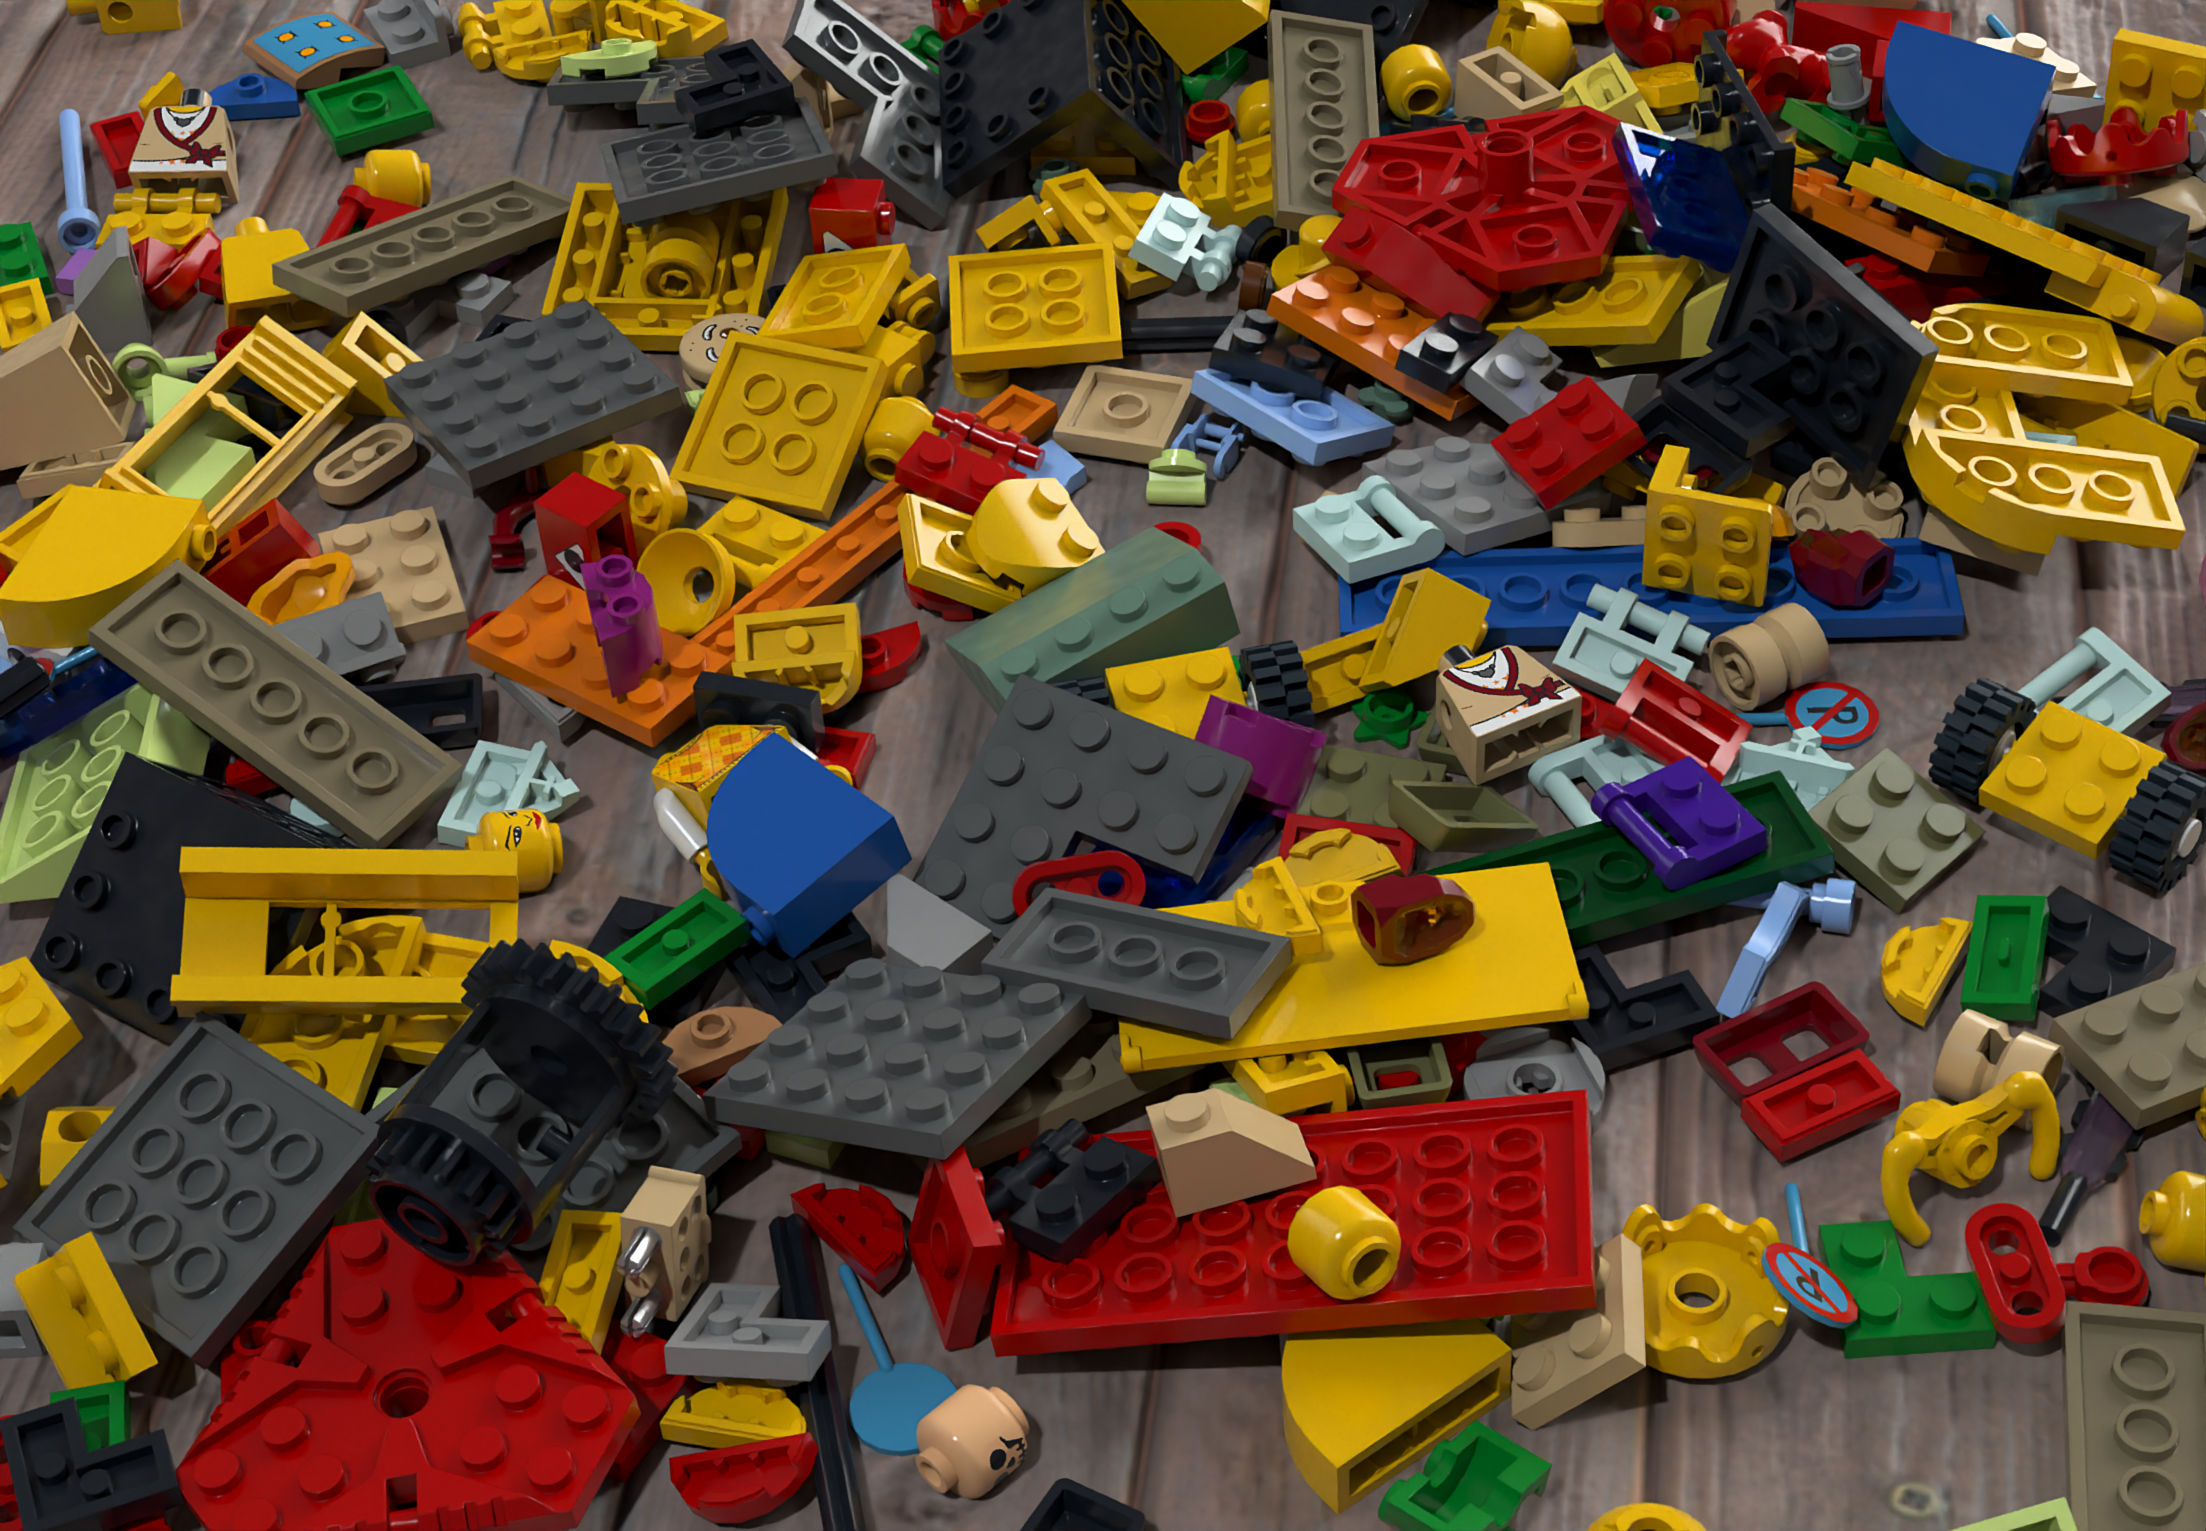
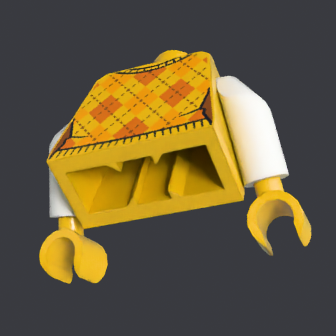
[651,724,852,900]

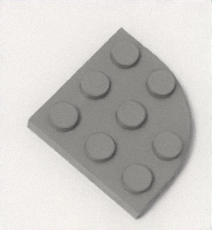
[1362,436,1611,556]

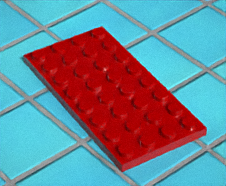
[990,1089,1596,1357]

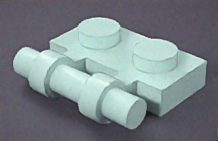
[1128,193,1242,291]
[1551,583,1711,702]

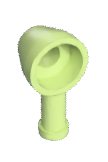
[111,343,217,402]

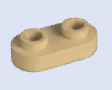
[313,423,418,506]
[1552,505,1646,547]

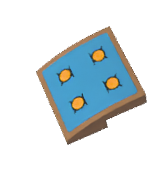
[243,11,386,89]

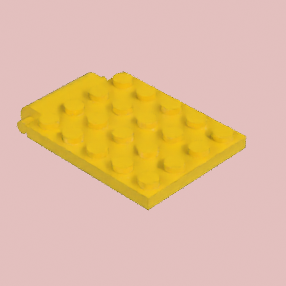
[1844,157,2204,346]

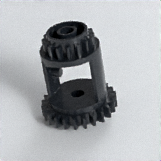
[366,938,678,1267]

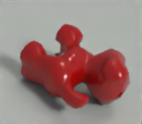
[1725,10,1831,114]

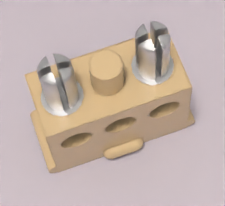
[616,1165,711,1338]

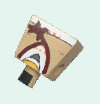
[128,89,239,204]
[1436,645,1582,786]

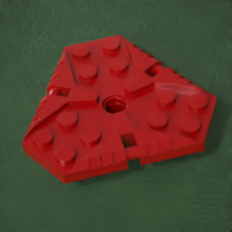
[1332,105,1659,293]
[175,1218,641,1531]

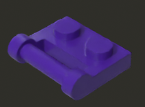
[1590,756,1767,890]

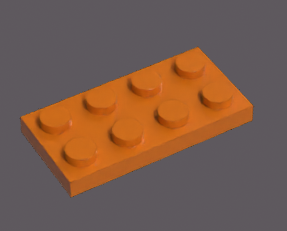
[1791,167,1991,277]
[1266,264,1482,421]
[466,574,734,748]

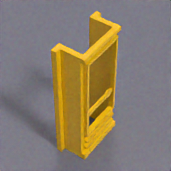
[92,315,358,539]
[170,847,519,1017]

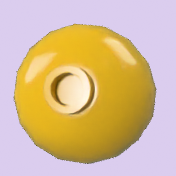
[1486,0,1577,89]

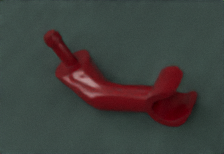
[488,465,549,570]

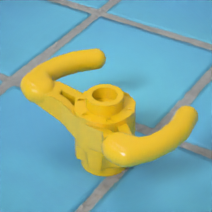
[1880,1070,2060,1247]

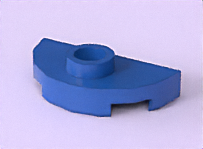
[208,73,301,121]

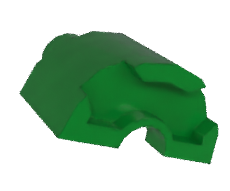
[1378,1420,1552,1531]

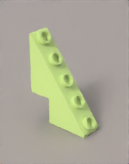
[143,373,256,514]

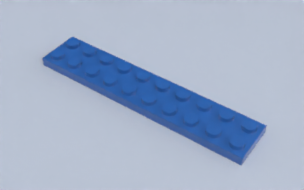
[1338,537,1965,648]

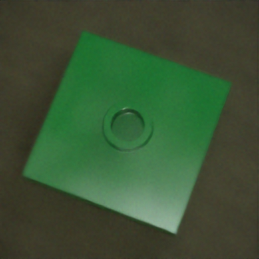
[304,65,435,157]

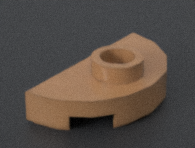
[662,1006,782,1088]

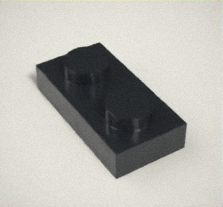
[1394,311,1499,394]
[693,671,826,754]

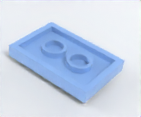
[1190,368,1395,466]

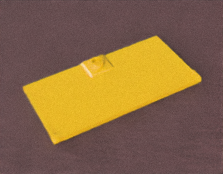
[1118,862,1589,1074]

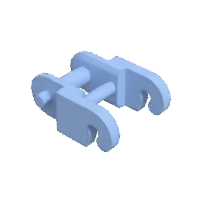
[1170,414,1246,478]

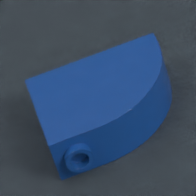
[1882,20,2057,203]
[706,731,912,959]

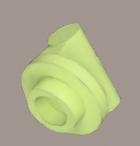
[1146,449,1207,505]

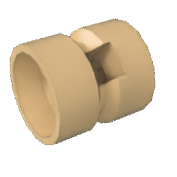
[1708,603,1830,711]
[1933,1009,2065,1131]

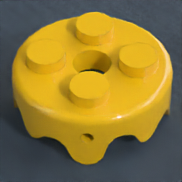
[1622,1203,1791,1379]

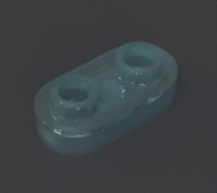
[2008,185,2117,228]

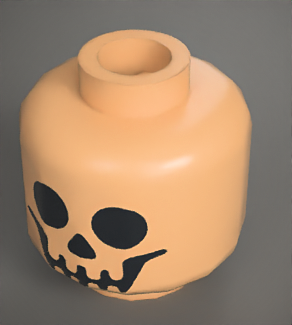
[915,1384,1029,1499]

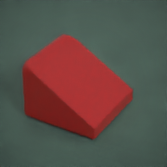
[132,236,178,290]

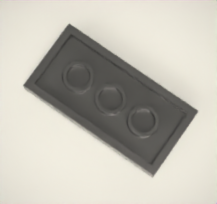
[981,887,1292,1040]

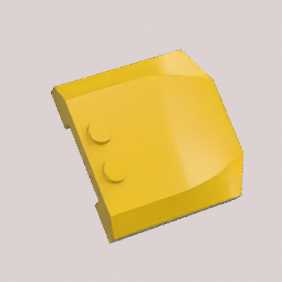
[541,182,789,351]

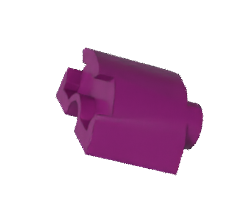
[580,554,663,698]
[1194,694,1328,819]

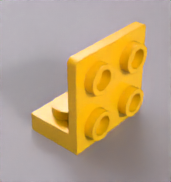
[1641,444,1774,607]

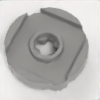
[1463,1027,1605,1135]

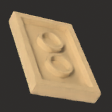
[318,506,469,645]

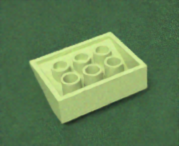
[0,682,211,904]

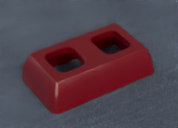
[1693,981,1870,1108]

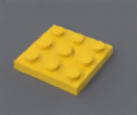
[948,241,1123,373]
[669,330,889,522]

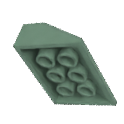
[944,526,1241,716]

